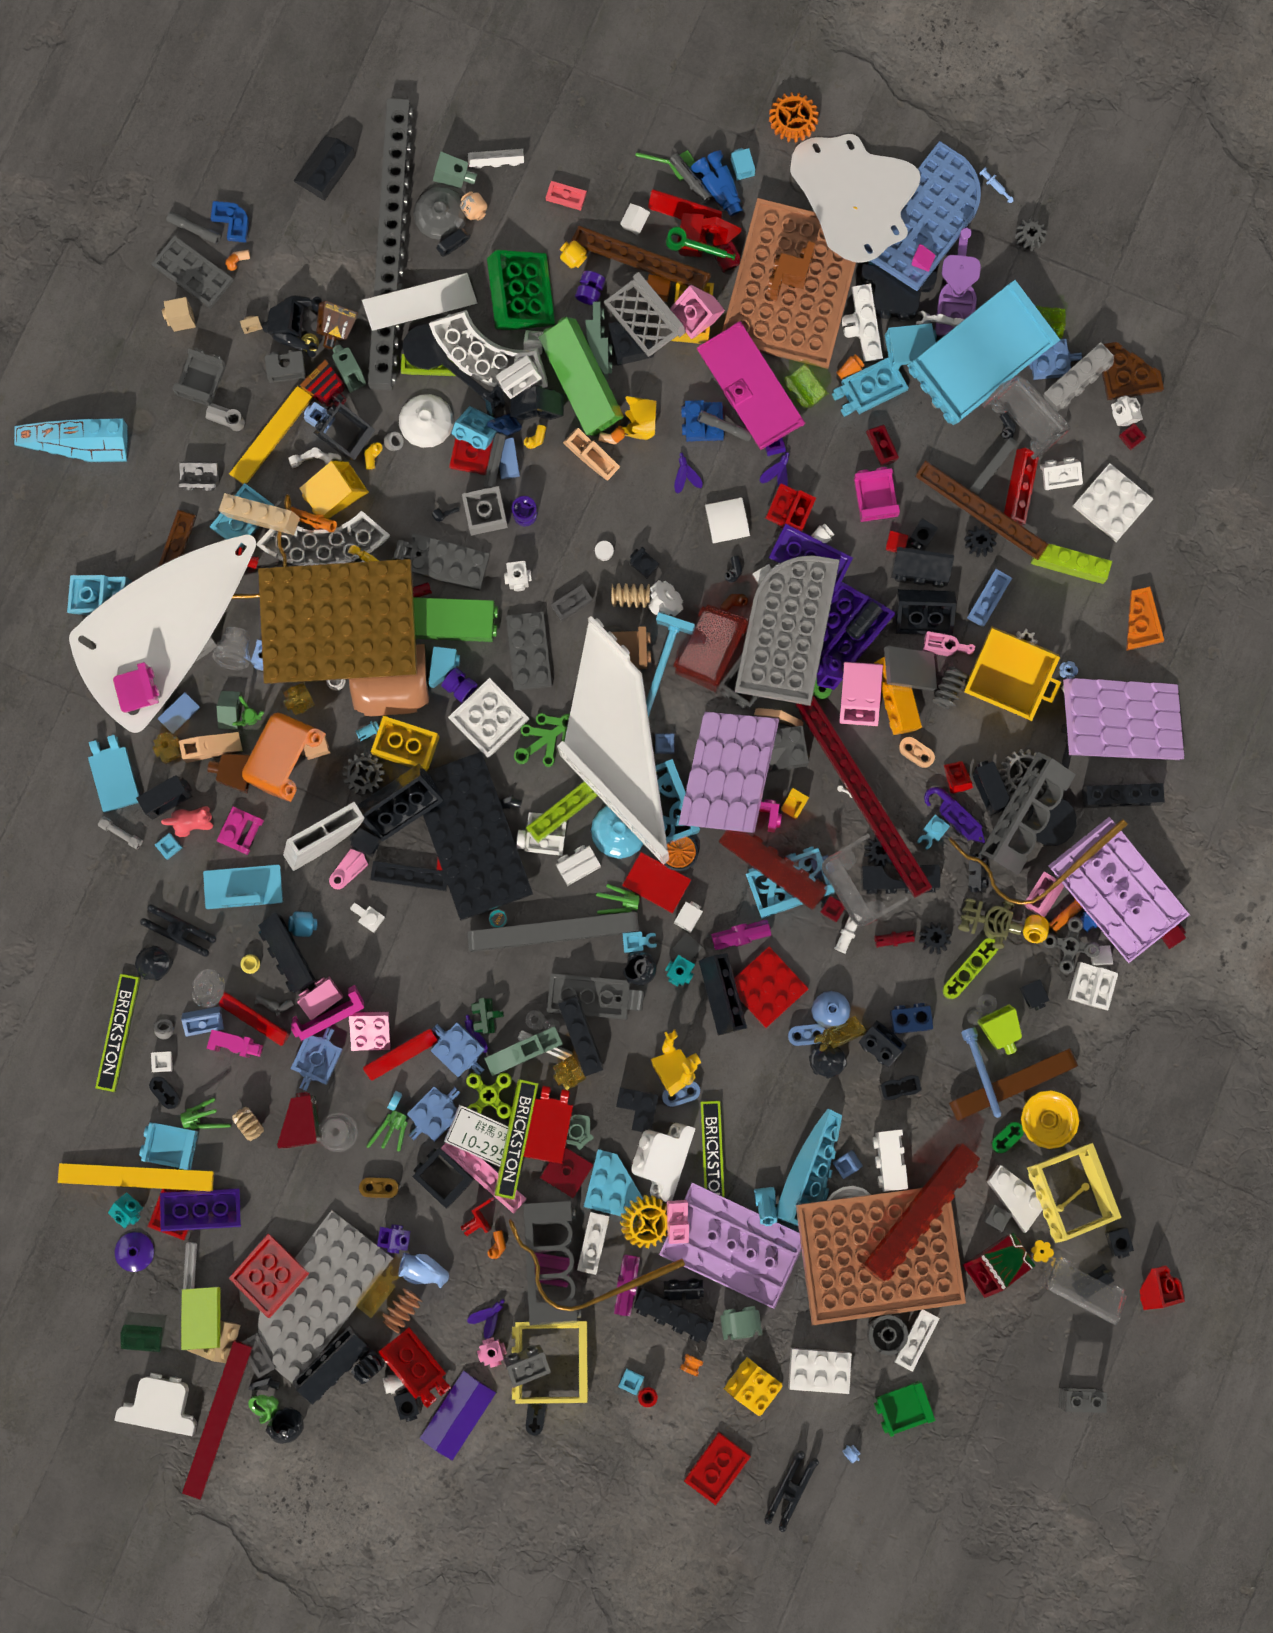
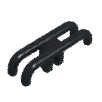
[140,904,217,957]
[764,1451,819,1532]

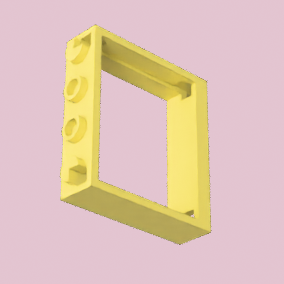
[1027,1143,1122,1243]
[512,1321,588,1404]

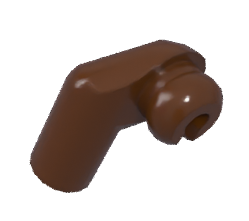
[720,594,748,613]

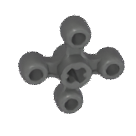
[1042,917,1100,974]

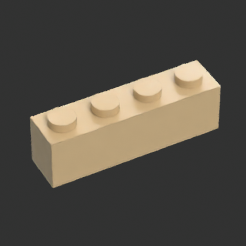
[219,493,300,535]

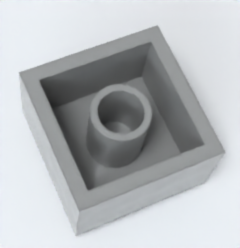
[462,486,508,536]

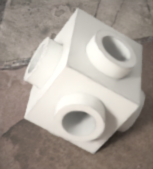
[1111,396,1143,426]
[504,561,532,591]

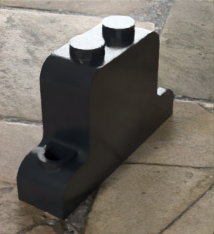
[861,264,937,321]

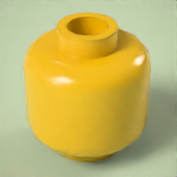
[559,240,587,268]
[1023,915,1049,943]

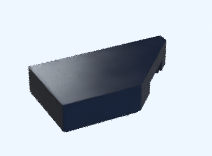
[486,413,523,436]

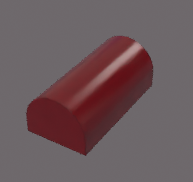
[866,424,899,467]

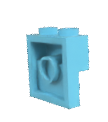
[451,406,498,450]

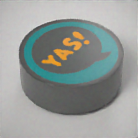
[488,909,508,928]

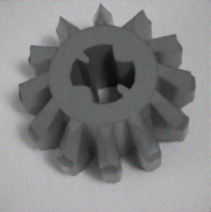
[1015,218,1047,251]

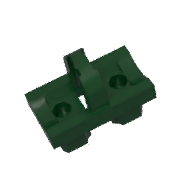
[471,998,504,1034]

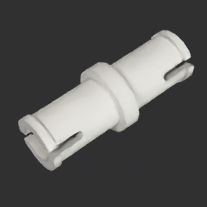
[834,914,861,954]

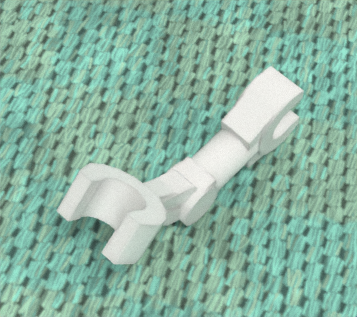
[916,311,964,327]
[288,447,342,468]

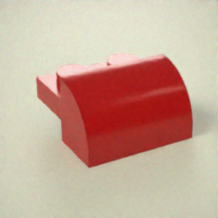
[765,483,816,532]

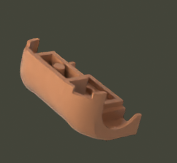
[349,644,429,716]

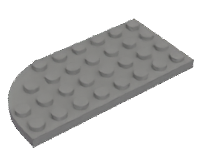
[735,556,840,706]
[258,1210,394,1383]

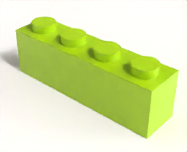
[1031,543,1112,584]

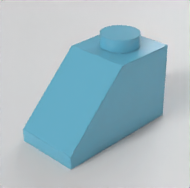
[429,647,460,688]

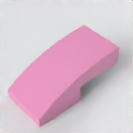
[667,1200,689,1244]

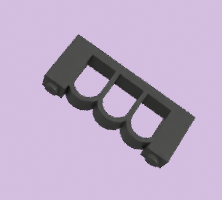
[980,752,1076,875]
[524,1201,581,1326]

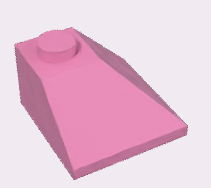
[670,285,725,339]

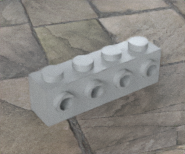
[1044,342,1114,412]

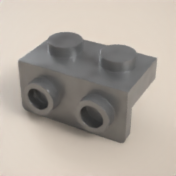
[178,462,219,491]

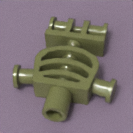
[958,898,1023,949]

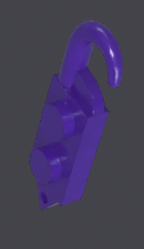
[924,787,985,843]

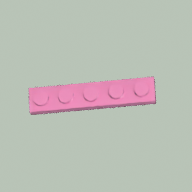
[441,1143,527,1214]

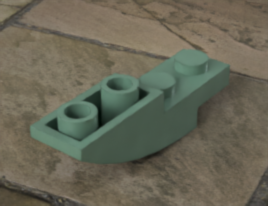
[585,302,612,380]
[484,1026,563,1076]

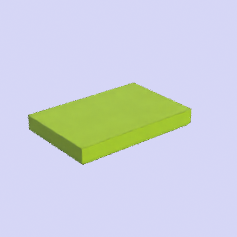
[181,1287,220,1350]

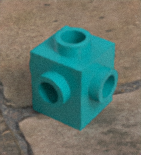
[665,955,695,987]
[108,1192,143,1229]

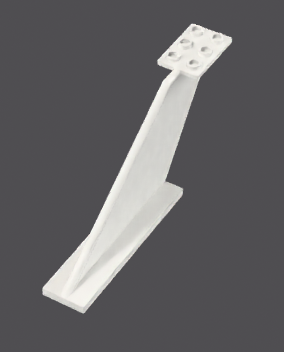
[557,616,669,865]

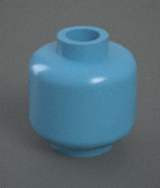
[288,911,317,937]

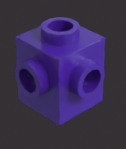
[816,657,844,690]
[377,1224,411,1254]

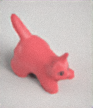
[161,806,213,837]

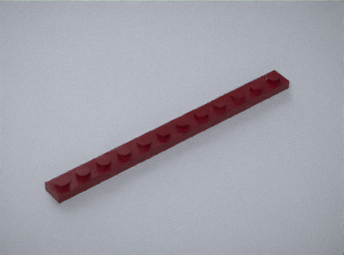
[796,696,932,898]

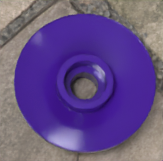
[115,1232,154,1272]

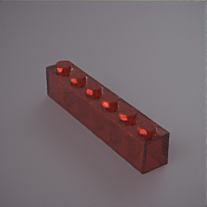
[719,830,827,911]

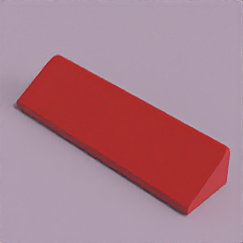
[648,189,722,220]
[1004,448,1039,525]
[219,992,290,1046]
[363,1029,438,1080]

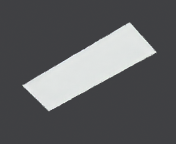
[362,273,477,331]

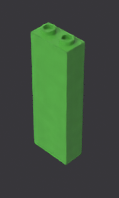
[538,317,624,436]
[413,598,498,642]

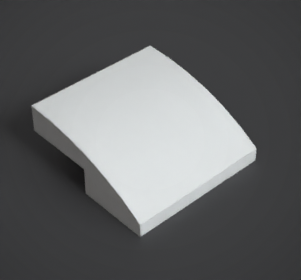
[705,497,750,543]
[524,812,567,856]
[1068,962,1118,1010]

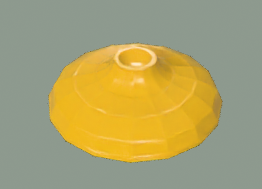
[1021,1090,1079,1149]

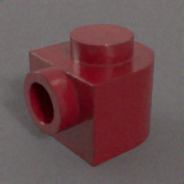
[1161,924,1186,949]

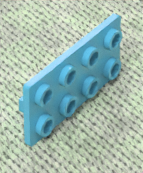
[203,865,283,909]

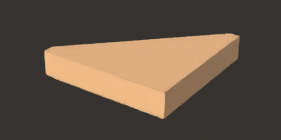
[754,708,804,727]

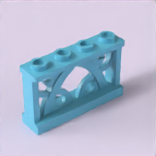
[656,759,700,844]
[746,846,834,919]

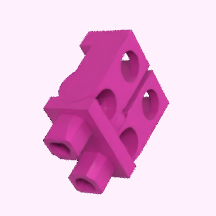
[206,1030,263,1058]

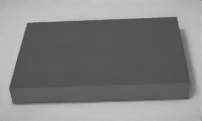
[884,646,937,691]

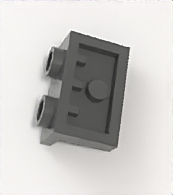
[503,1345,551,1387]

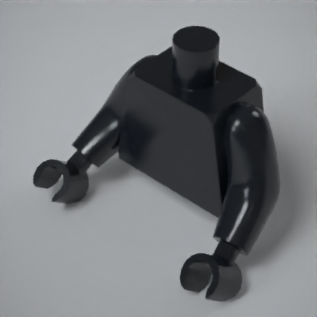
[262,295,322,357]

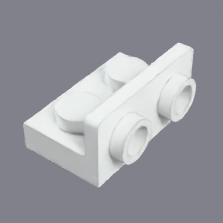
[1040,457,1083,490]

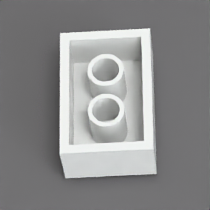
[788,1348,852,1394]

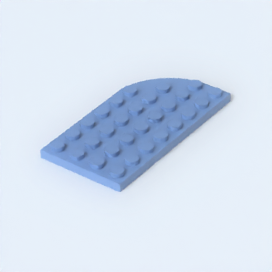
[864,141,981,291]

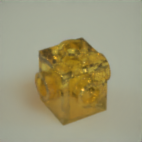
[283,682,315,715]
[152,732,182,764]
[553,1055,587,1090]

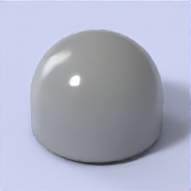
[384,432,404,451]
[154,1019,174,1039]

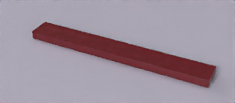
[182,1340,253,1500]

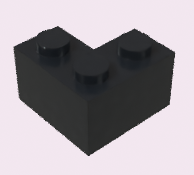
[511,385,564,420]
[616,1087,658,1132]

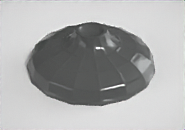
[413,187,467,240]

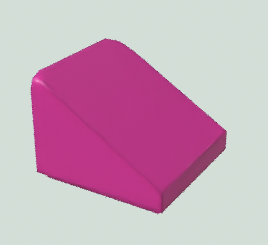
[912,244,936,272]

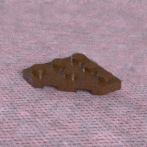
[1102,342,1164,401]

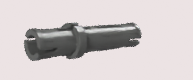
[669,153,712,203]

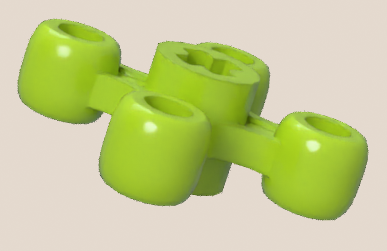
[466,1073,512,1119]

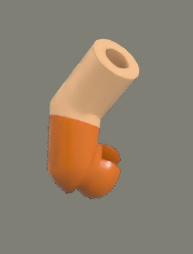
[225,250,250,271]
[599,426,626,444]

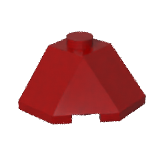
[1139,1265,1185,1310]

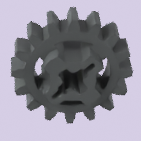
[342,753,385,795]

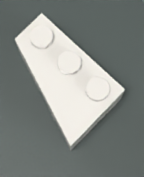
[872,1130,908,1192]
[987,1165,1043,1233]

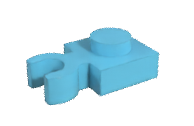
[917,815,950,850]
[622,932,657,953]

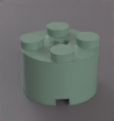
[720,1306,763,1340]

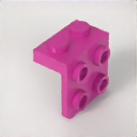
[113,662,160,713]
[759,799,782,832]

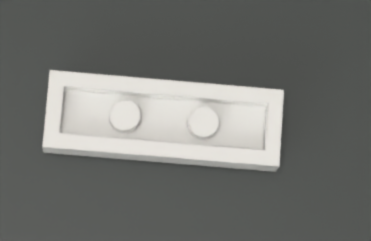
[468,149,524,168]
[577,1212,610,1275]
[894,1310,940,1372]

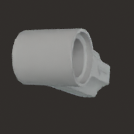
[206,403,245,431]

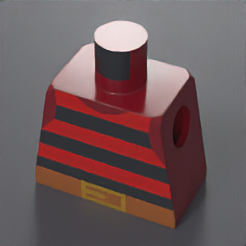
[300,360,347,406]

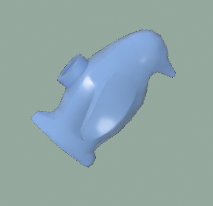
[398,1252,449,1288]

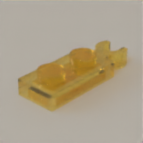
[814,1016,866,1051]
[356,1265,400,1318]

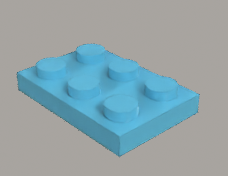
[210,483,274,549]

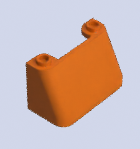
[242,713,326,802]

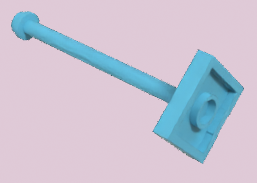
[646,612,695,717]

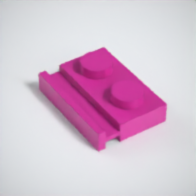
[535,1253,570,1288]

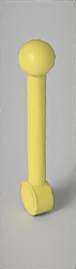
[1057,1183,1090,1212]

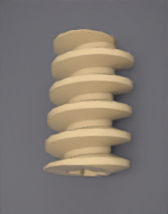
[611,583,650,608]

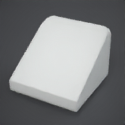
[524,330,544,354]
[1090,945,1113,966]

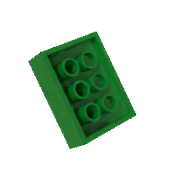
[487,250,555,330]

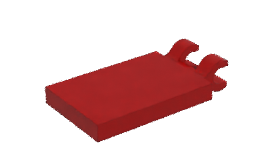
[524,1086,573,1164]
[378,1327,451,1408]

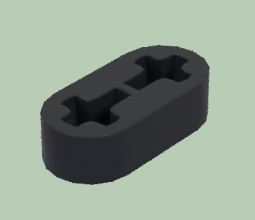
[436,228,470,257]
[149,1077,180,1109]
[525,1403,546,1436]

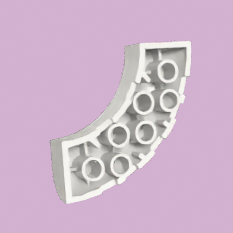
[429,310,548,389]
[256,511,390,566]

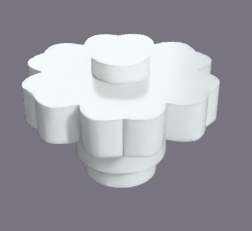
[648,580,683,616]

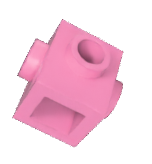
[477,1337,507,1368]

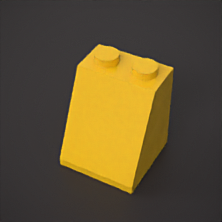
[299,461,369,519]

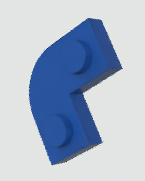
[211,201,249,242]

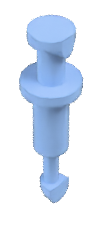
[979,167,1013,203]

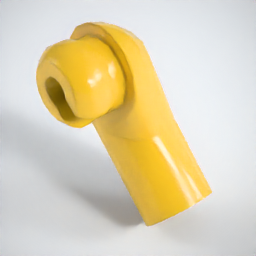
[524,425,546,449]
[364,442,383,469]

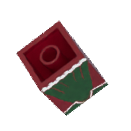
[277,1092,322,1149]
[963,1233,1035,1298]

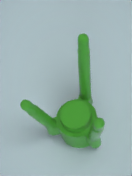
[232,696,264,726]
[596,884,639,914]
[181,1098,231,1130]
[366,1110,408,1151]

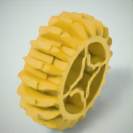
[620,1195,668,1249]

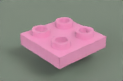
[349,1012,391,1051]

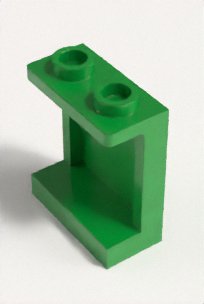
[874,1381,936,1437]

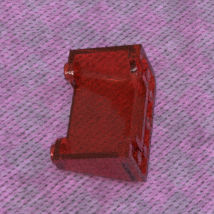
[673,604,749,693]

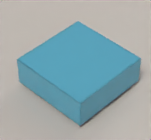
[155,833,182,860]
[618,1368,644,1395]

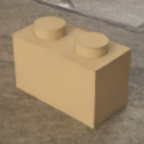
[162,297,196,332]

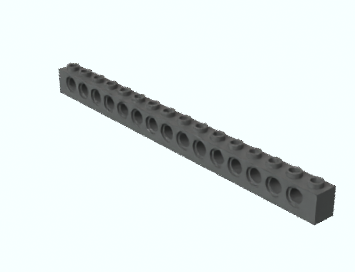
[368,99,414,390]

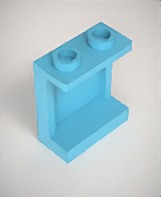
[884,323,937,370]
[140,1122,199,1170]

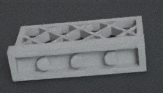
[604,272,685,357]

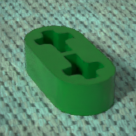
[991,1122,1024,1153]

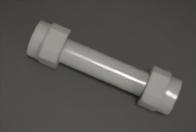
[98,816,143,850]

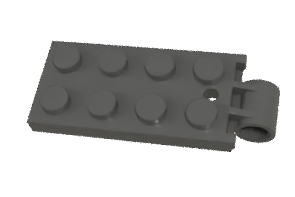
[392,533,489,591]
[547,973,644,1020]

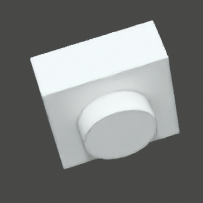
[151,1051,173,1072]

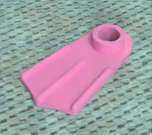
[329,849,369,889]

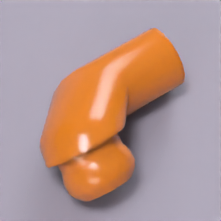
[487,1230,506,1259]

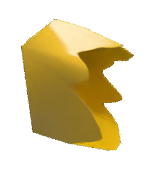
[621,396,656,440]

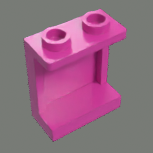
[854,467,900,522]

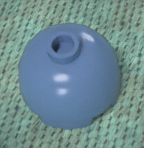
[811,991,851,1030]

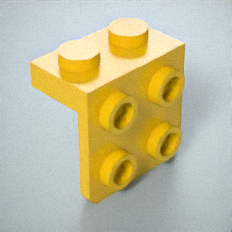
[723,1357,782,1416]

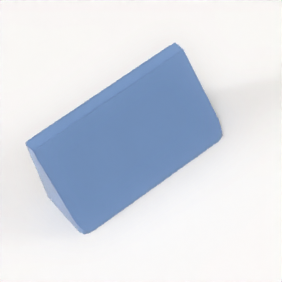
[499,437,520,480]
[158,692,200,734]
[181,1006,224,1036]

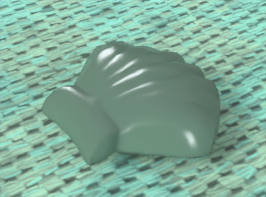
[566,1115,594,1150]

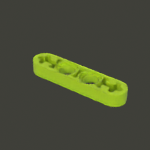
[942,938,998,999]

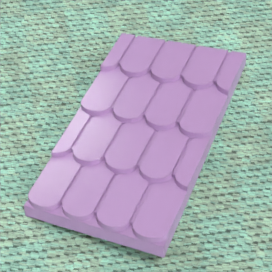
[1063,678,1184,760]
[679,712,779,833]
[1048,817,1190,963]
[659,1183,802,1309]

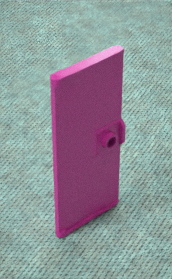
[697,321,805,450]

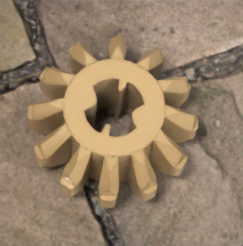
[232,1107,264,1141]

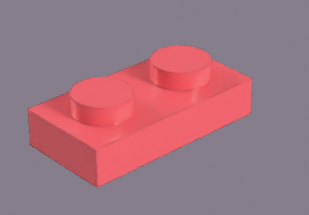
[546,181,587,211]

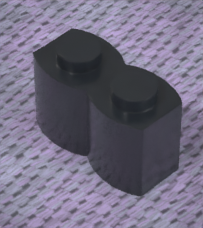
[878,1075,922,1101]

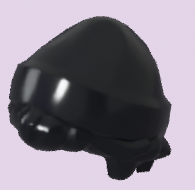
[135,946,173,981]
[624,951,657,986]
[809,1043,847,1079]
[266,1407,304,1444]

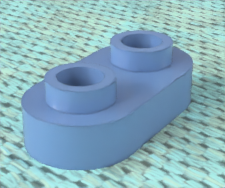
[788,1024,827,1046]
[662,1081,700,1107]

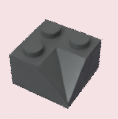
[769,726,809,772]

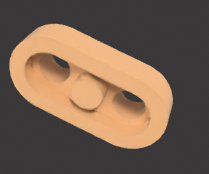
[899,737,935,768]

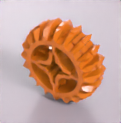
[769,92,819,143]

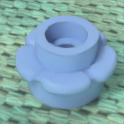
[1059,661,1078,679]
[842,1445,860,1464]

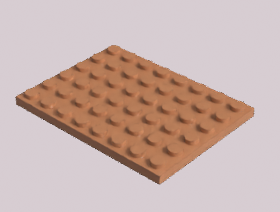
[722,198,856,369]
[796,1185,966,1325]

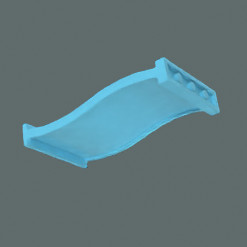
[907,280,1060,425]

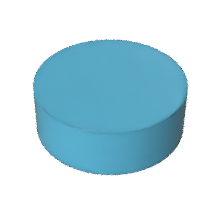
[387,1091,402,1111]

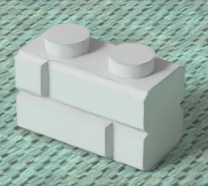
[496,355,542,399]
[556,845,601,886]

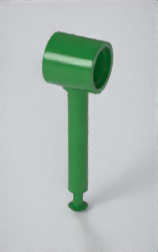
[666,227,736,260]

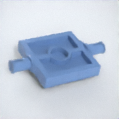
[1028,339,1082,380]
[430,1022,485,1077]
[291,1027,343,1091]
[407,1086,460,1142]

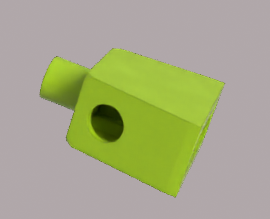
[977,1004,1022,1055]

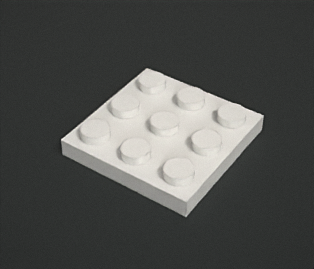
[1073,463,1153,542]
[448,678,529,759]

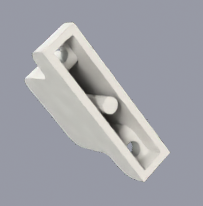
[632,1123,696,1202]
[114,1373,197,1436]

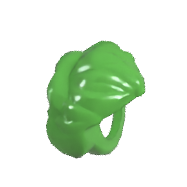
[248,1395,278,1424]

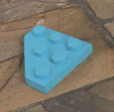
[584,1149,643,1220]

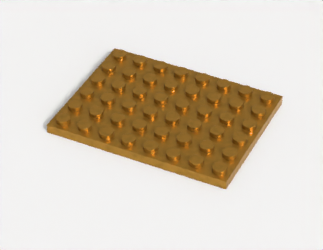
[258,559,417,684]

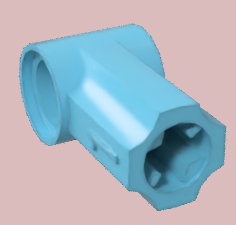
[754,1187,777,1226]

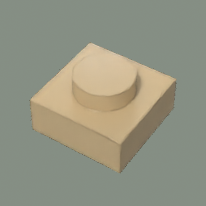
[240,316,262,334]

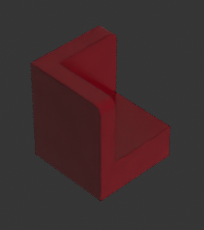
[715,241,740,273]

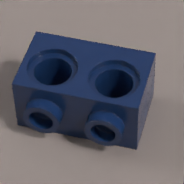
[890,1003,933,1034]

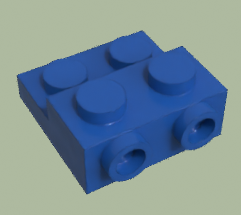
[681,400,724,442]

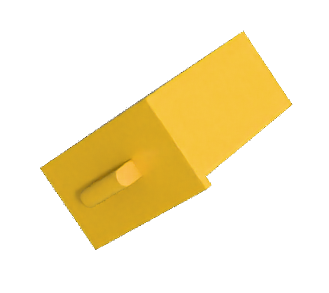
[964,626,1061,721]

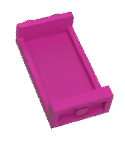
[291,985,364,1041]

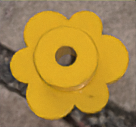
[1031,1240,1054,1262]

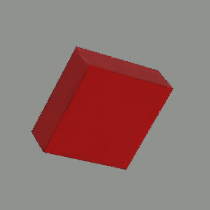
[885,531,908,552]

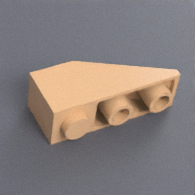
[179,732,243,763]

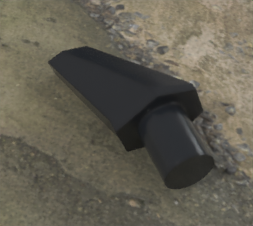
[500,795,522,809]
[248,1376,280,1391]

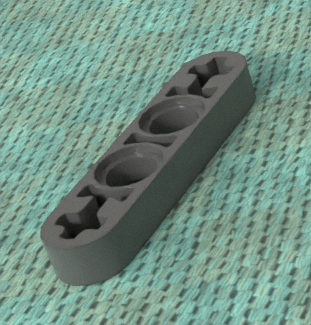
[969,437,1018,495]

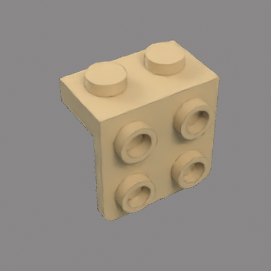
[187,1320,241,1363]

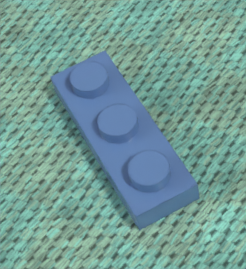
[967,569,1012,627]

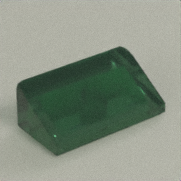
[120,1324,162,1352]

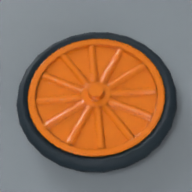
[664,832,699,871]

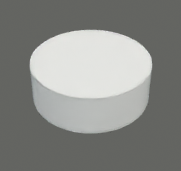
[595,541,614,561]
[517,830,526,849]

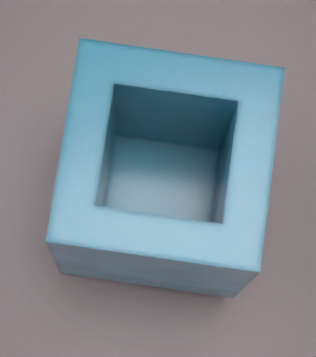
[731,148,755,181]

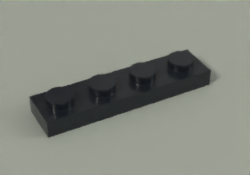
[370,861,448,892]

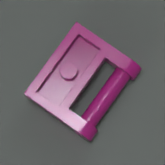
[217,807,264,855]

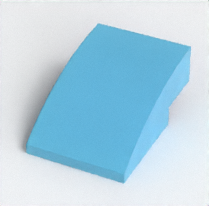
[67,575,132,615]

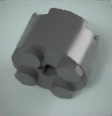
[867,1314,908,1355]

